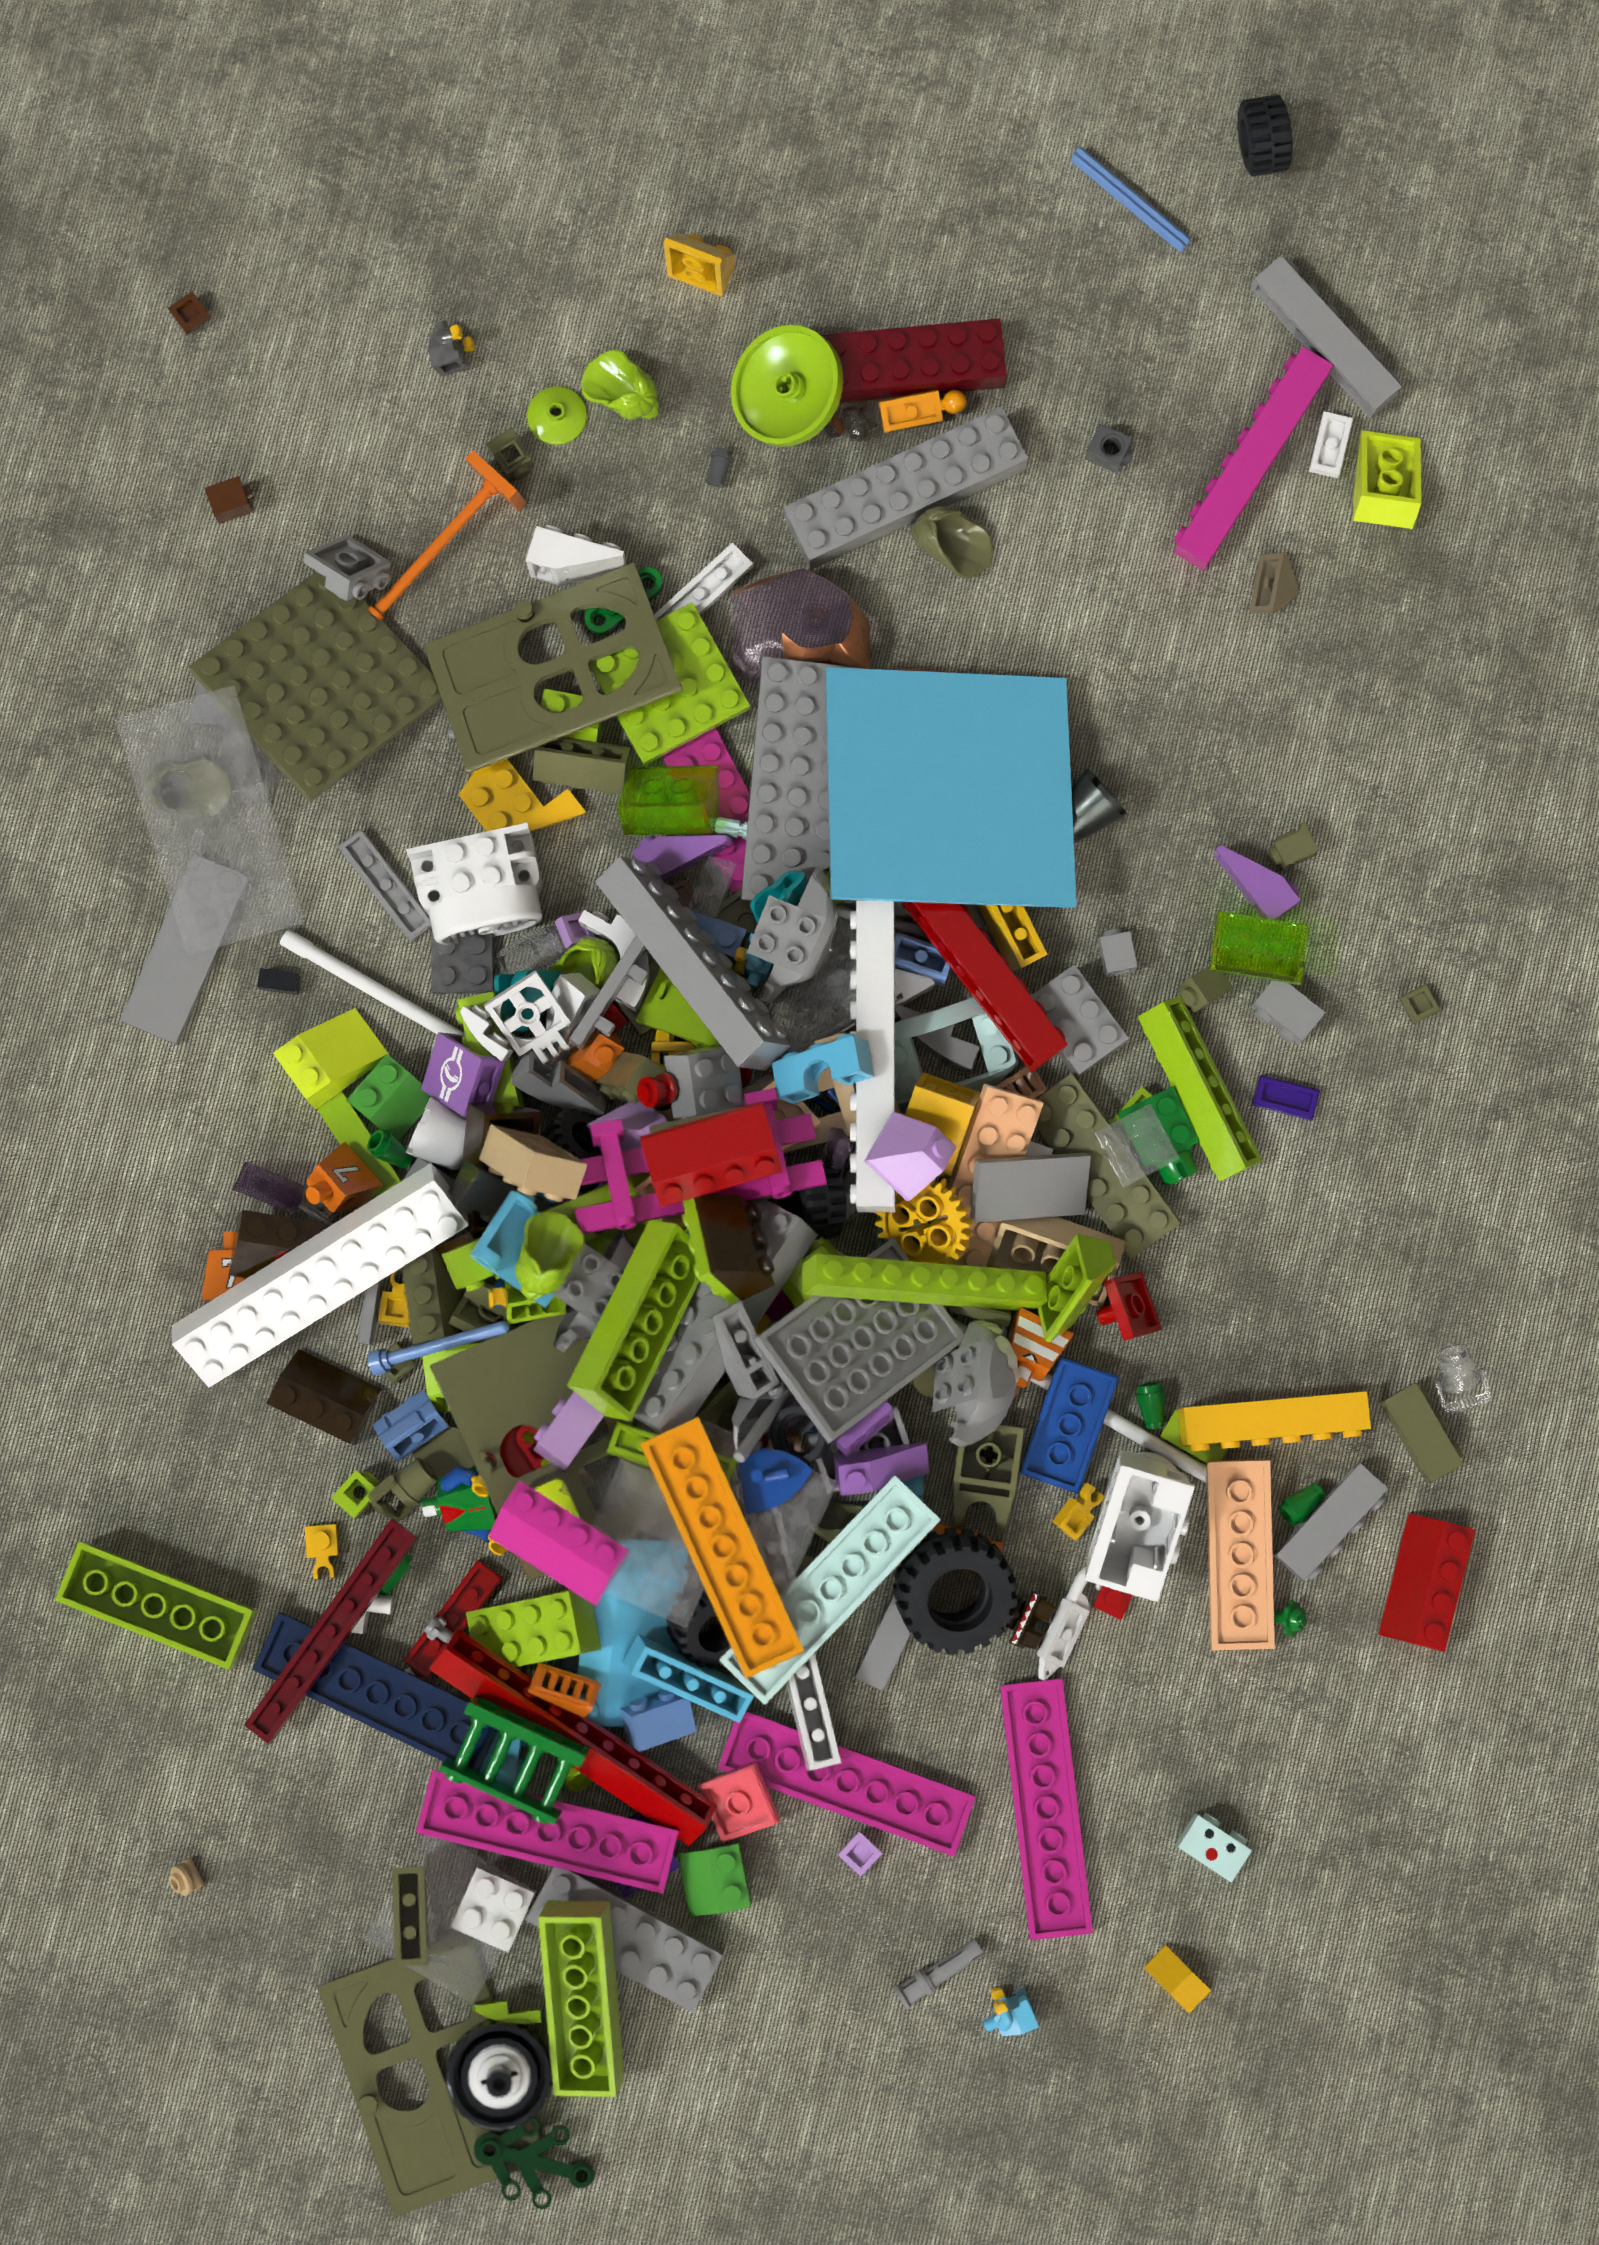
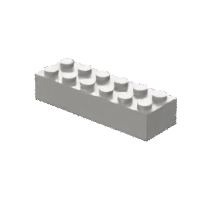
[525,1867,724,2013]

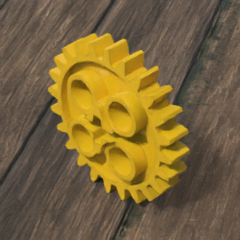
[875,1178,974,1265]

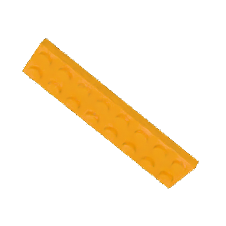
[640,1417,804,1679]

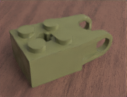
[953,1424,1025,1535]

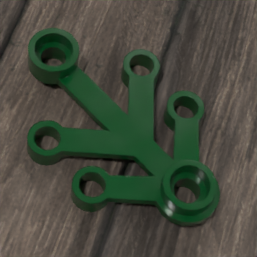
[474,2117,594,2209]

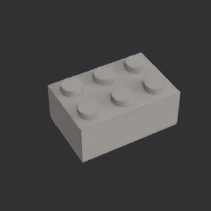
[1031,965,1129,1078]

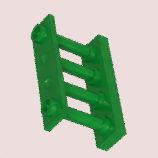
[439,1695,590,1825]

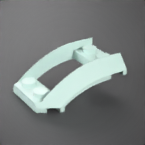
[895,996,1019,1114]

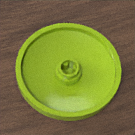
[731,325,843,447]

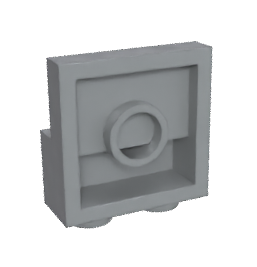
[304,534,391,601]

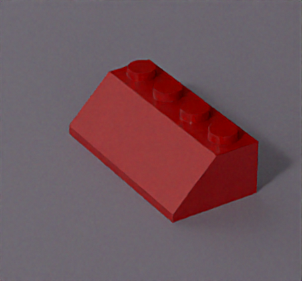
[640,1101,783,1208]
[1378,1513,1475,1652]

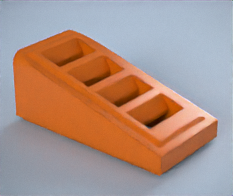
[527,1663,601,1718]

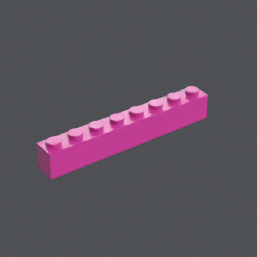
[1173,347,1333,571]

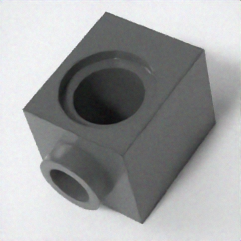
[1085,424,1134,474]

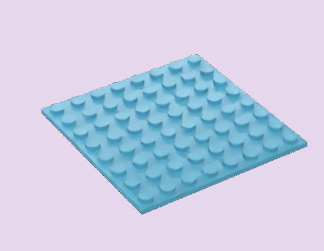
[825,667,1077,908]

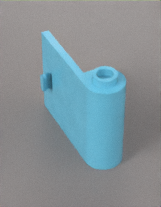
[470,1191,586,1308]

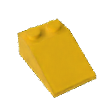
[664,233,736,297]

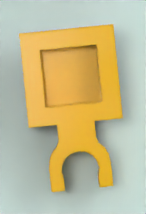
[378,1271,410,1328]
[1052,1482,1105,1542]
[305,1524,339,1579]

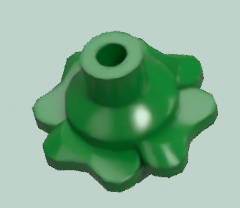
[1274,1600,1307,1638]

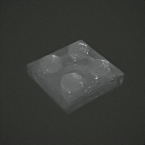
[1095,1103,1180,1188]

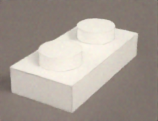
[1309,411,1353,478]

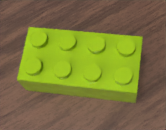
[466,1590,602,1667]

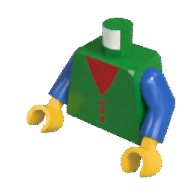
[422,1466,507,1556]

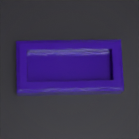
[1252,1075,1320,1121]

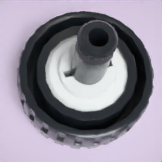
[446,2020,553,2131]

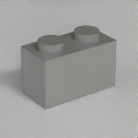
[1251,974,1326,1045]

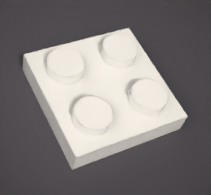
[451,1868,535,1953]

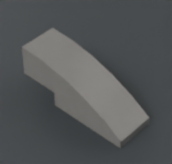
[895,1004,980,1073]
[511,1050,606,1116]

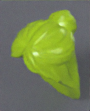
[581,350,659,420]
[549,937,620,990]
[514,1211,585,1300]

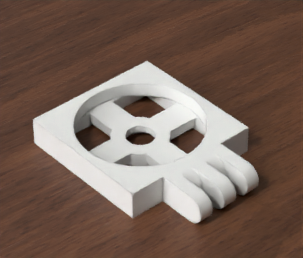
[484,970,571,1064]

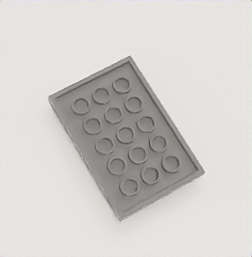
[753,1237,964,1443]

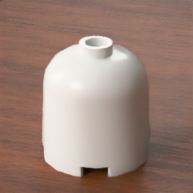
[406,1097,467,1171]

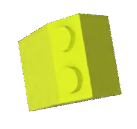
[1353,430,1421,529]
[273,1008,390,1110]

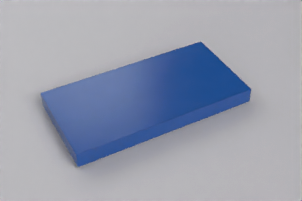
[1019,1356,1119,1494]

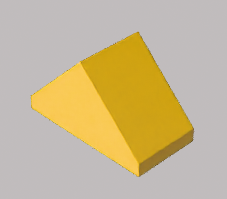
[1144,1945,1211,2013]

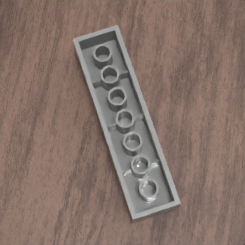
[783,406,1028,570]
[595,856,791,1071]
[633,1198,818,1434]

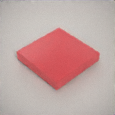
[698,1762,781,1843]

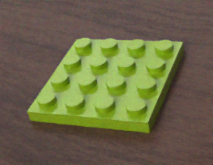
[590,602,750,766]

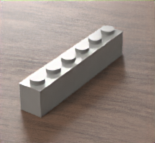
[1251,256,1402,419]

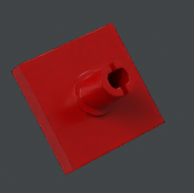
[1096,1271,1162,1341]

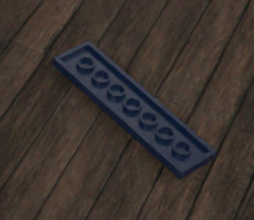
[253,1612,498,1771]

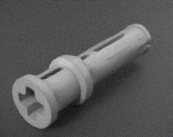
[892,1938,985,2011]

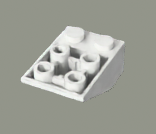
[526,525,626,585]

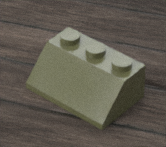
[401,1250,475,1346]

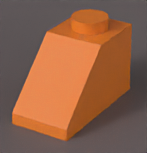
[564,1029,625,1082]

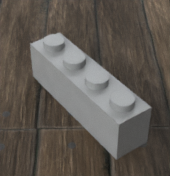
[1273,1463,1388,1581]

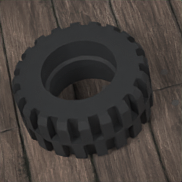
[893,1527,1018,1655]

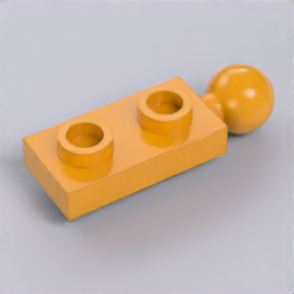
[878,390,967,432]

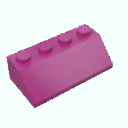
[489,1480,631,1606]

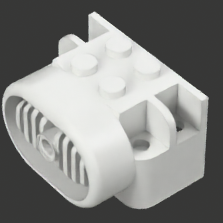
[406,823,543,944]
[1085,1449,1195,1602]

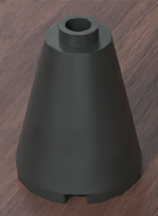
[1071,768,1128,844]

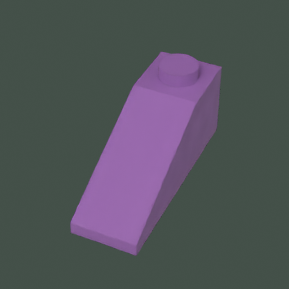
[632,835,735,881]
[1213,845,1301,927]
[833,1441,930,1496]

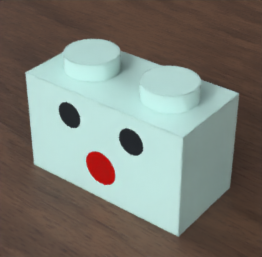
[1175,1812,1252,1883]

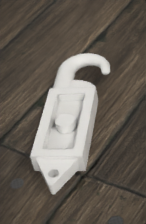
[1036,1566,1102,1681]

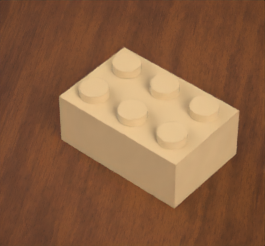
[479,1124,588,1202]

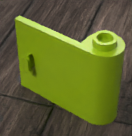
[635,967,751,1048]

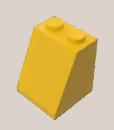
[905,1072,981,1176]

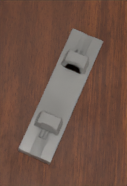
[569,936,649,1050]

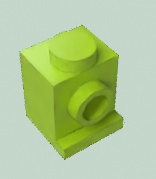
[331,1469,380,1519]

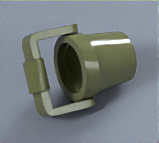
[368,1458,438,1521]

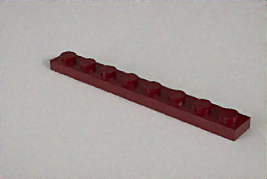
[244,1519,418,1744]

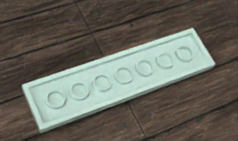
[719,1476,941,1705]

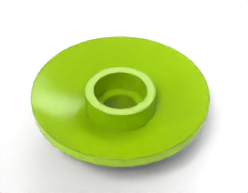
[527,386,587,445]

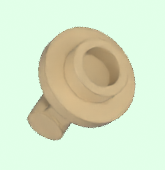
[169,1857,205,1896]

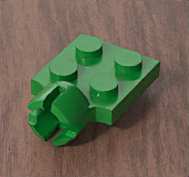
[1116,1086,1199,1185]

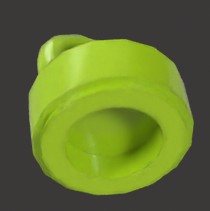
[564,1767,592,1792]

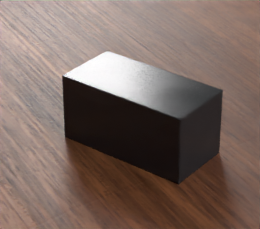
[257,968,301,995]

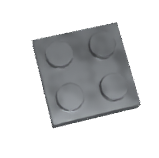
[431,931,494,994]

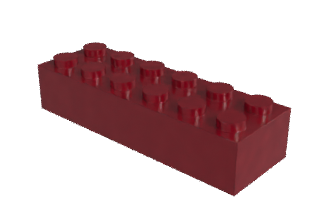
[822,318,1007,403]

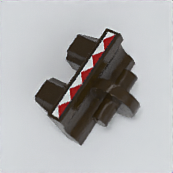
[1005,1591,1058,1650]

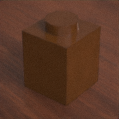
[205,476,255,524]

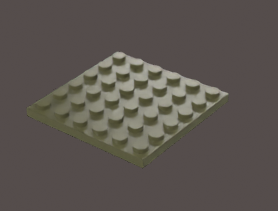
[189,571,442,803]

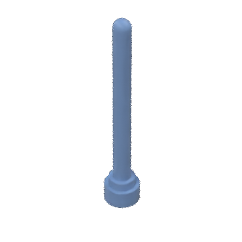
[368,1321,510,1376]

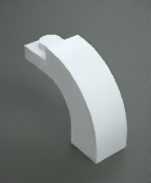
[578,910,650,1012]

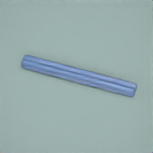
[1071,147,1191,252]

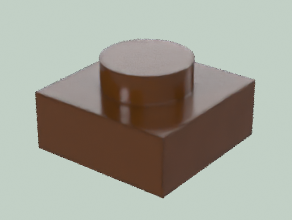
[168,292,211,335]

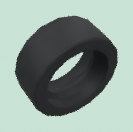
[770,1403,833,1464]

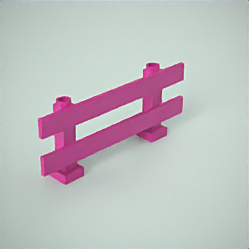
[574,1088,827,1234]

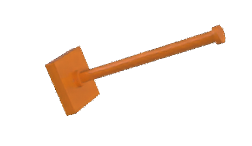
[367,450,527,620]

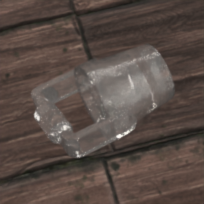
[1434,1343,1491,1413]

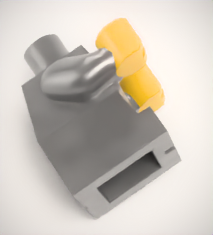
[428,321,475,377]

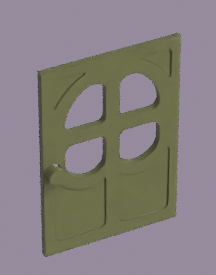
[423,563,683,774]
[430,1305,673,1582]
[317,1933,548,2218]

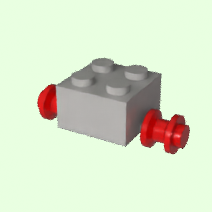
[637,1045,752,1118]

